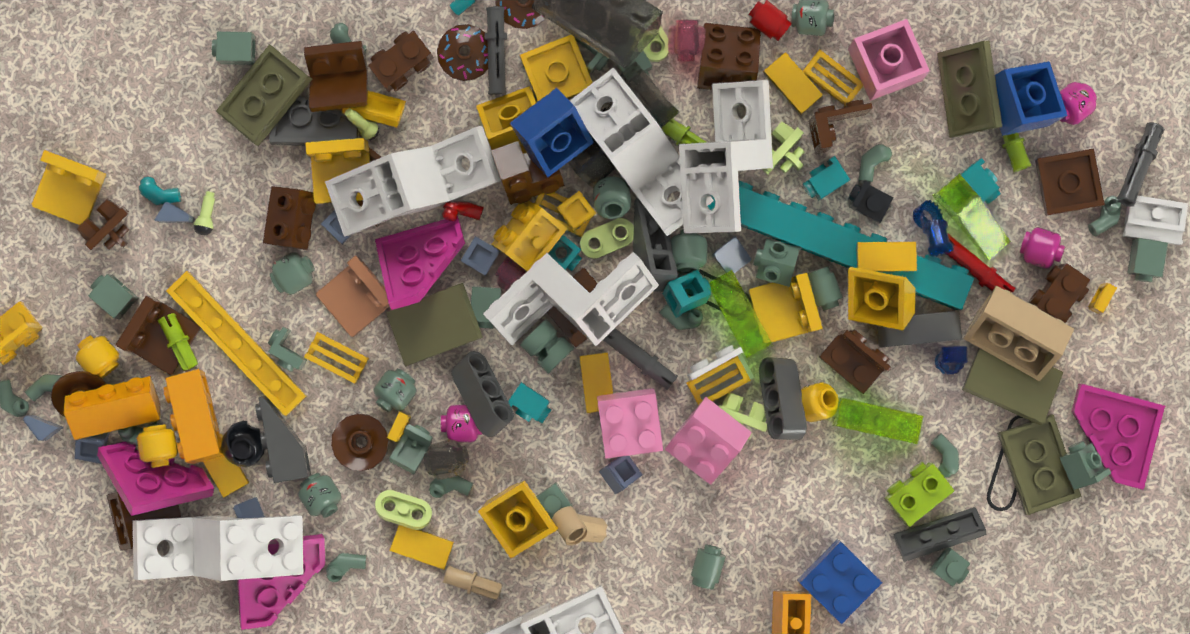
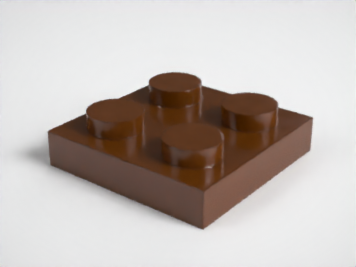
[1035,148,1105,216]

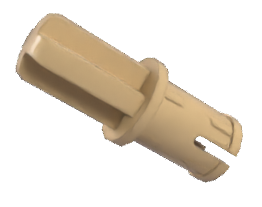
[443,565,502,600]

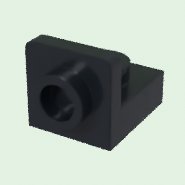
[848,180,894,224]

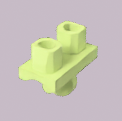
[762,122,805,175]
[718,392,767,440]

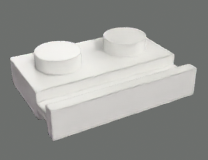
[1122,196,1189,245]

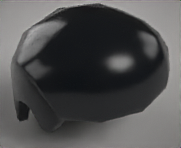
[221,421,265,468]

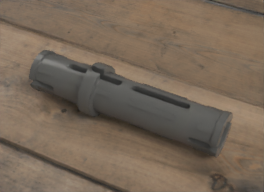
[485,6,507,95]
[1117,122,1165,207]
[603,328,678,390]

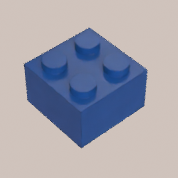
[995,61,1068,136]
[510,88,594,177]
[797,539,883,624]

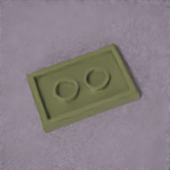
[937,41,1002,138]
[216,44,313,147]
[386,283,483,367]
[962,347,1064,425]
[997,414,1082,515]

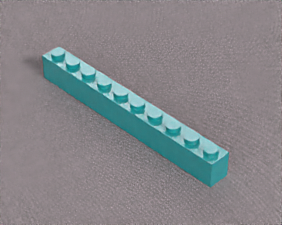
[707,180,974,311]

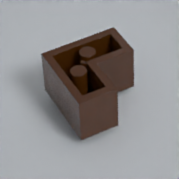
[491,141,565,205]

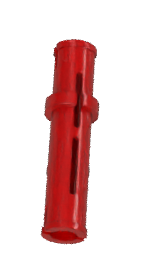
[937,233,1016,293]

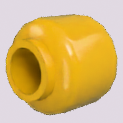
[76,335,119,378]
[801,382,839,422]
[137,424,178,468]

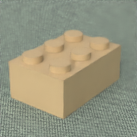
[963,286,1074,381]

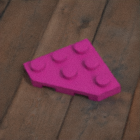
[375,215,465,310]
[1071,384,1165,490]
[97,442,214,516]
[237,534,325,630]

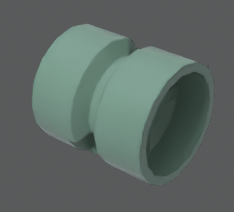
[520,319,574,374]

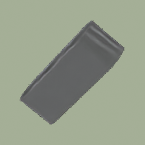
[877,311,962,348]
[451,351,514,437]
[759,357,807,440]

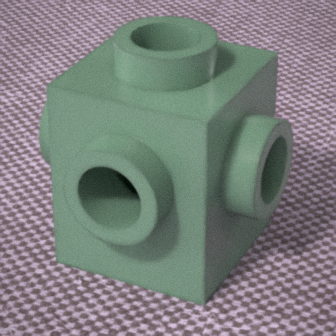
[753,238,800,287]

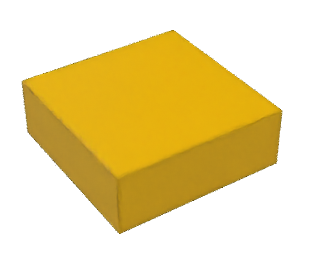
[556,191,597,231]
[1088,283,1117,314]
[387,411,411,442]

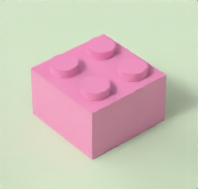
[848,19,930,101]
[597,388,663,459]
[664,397,752,485]

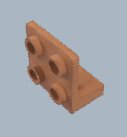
[316,255,390,337]

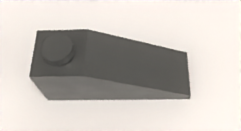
[633,198,678,292]

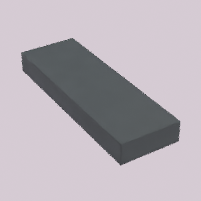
[893,507,987,562]

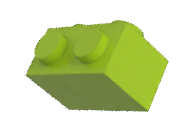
[884,462,955,527]

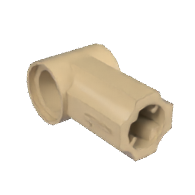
[552,506,608,546]

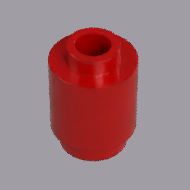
[748,0,792,41]

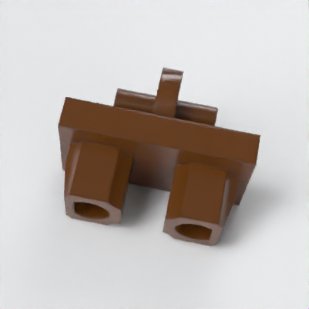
[77,198,130,250]

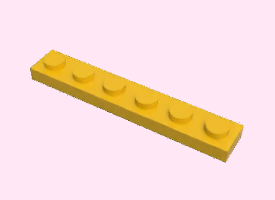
[166,271,307,416]

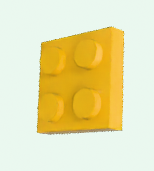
[520,34,593,101]

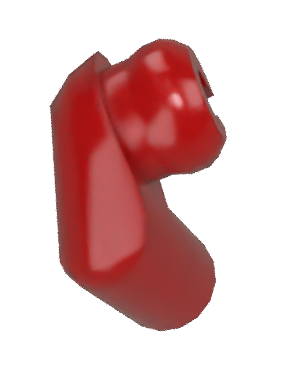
[442,201,484,221]

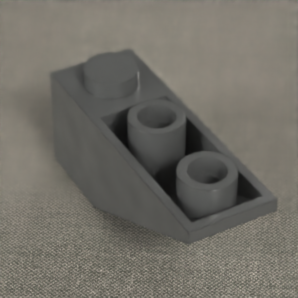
[255,396,311,483]

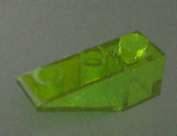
[932,173,1011,261]
[709,270,774,359]
[832,397,923,444]

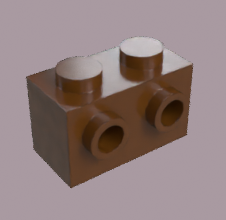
[368,30,434,93]
[263,186,316,250]
[1029,263,1090,323]

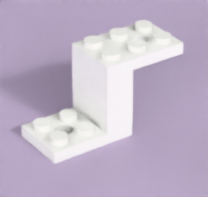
[570,68,714,236]
[679,80,773,233]
[325,126,501,237]
[483,252,659,346]
[133,515,303,581]
[483,585,624,634]

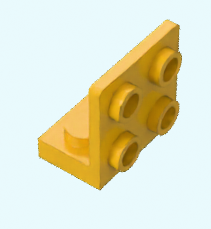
[305,138,370,204]
[32,150,106,225]
[491,201,567,271]
[749,273,823,344]
[0,301,43,365]

